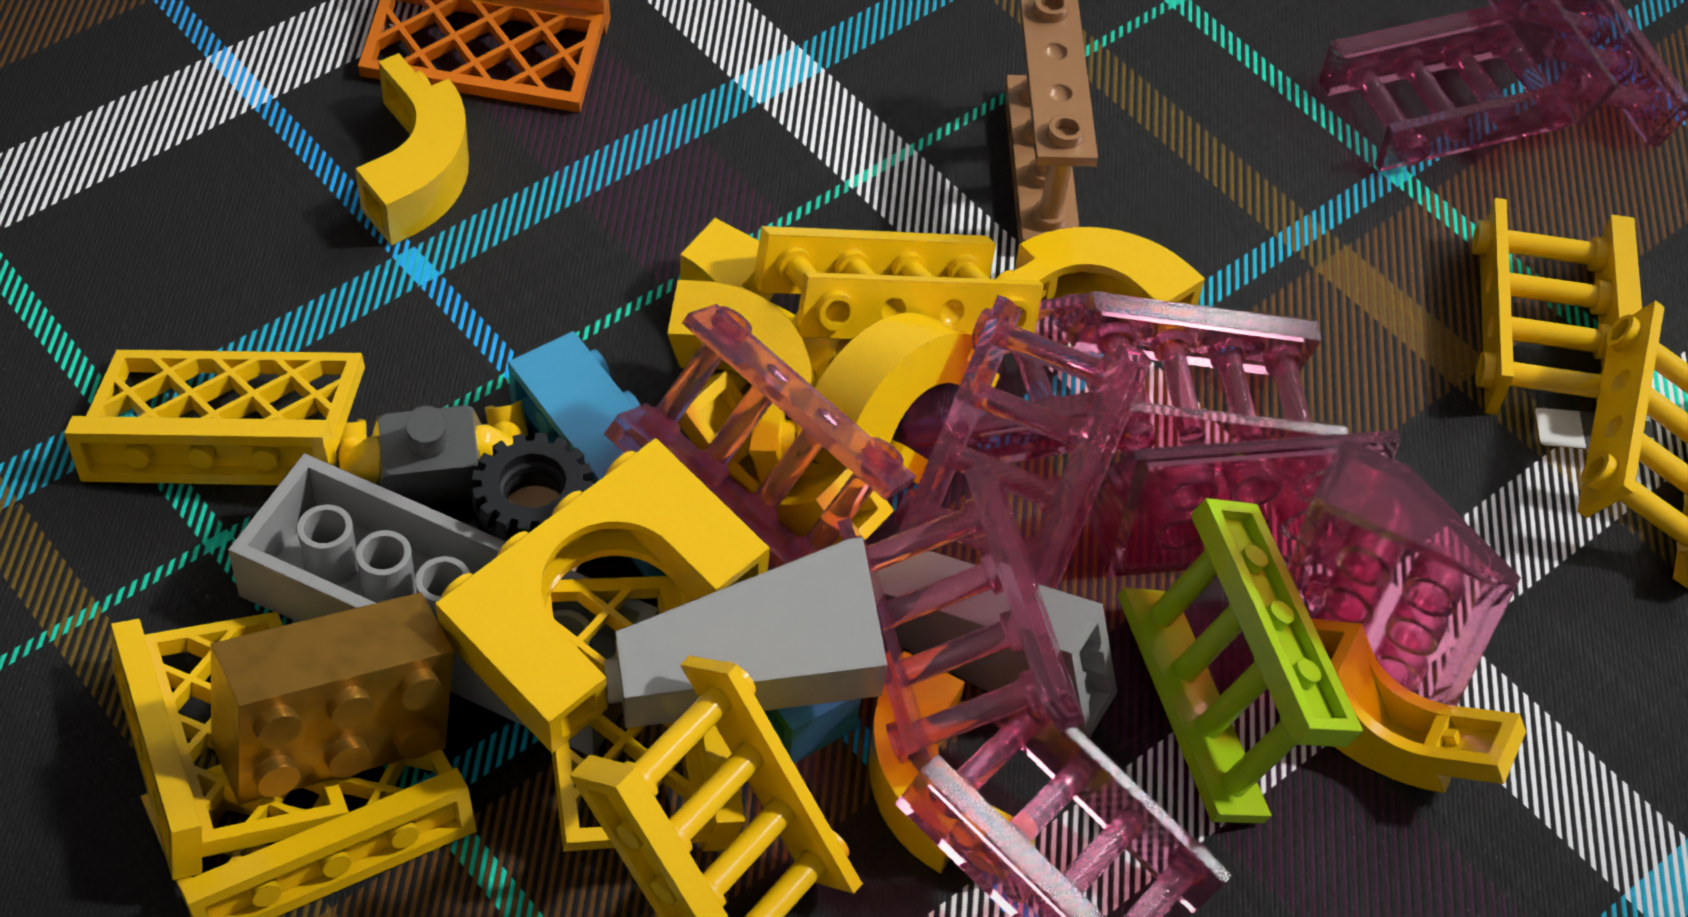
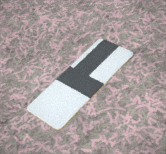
[1535,408,1654,449]

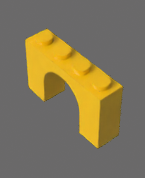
[435,438,770,753]

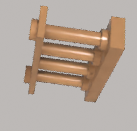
[1004,0,1098,244]

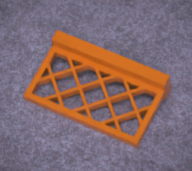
[358,0,611,113]

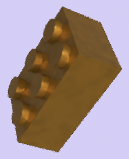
[210,592,454,805]

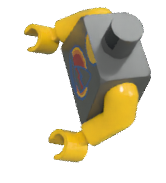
[336,401,528,510]

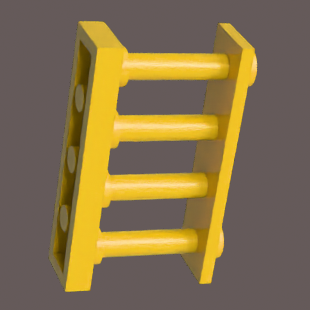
[1472,198,1642,415]
[753,226,1044,344]
[1577,300,1688,589]
[569,655,863,917]

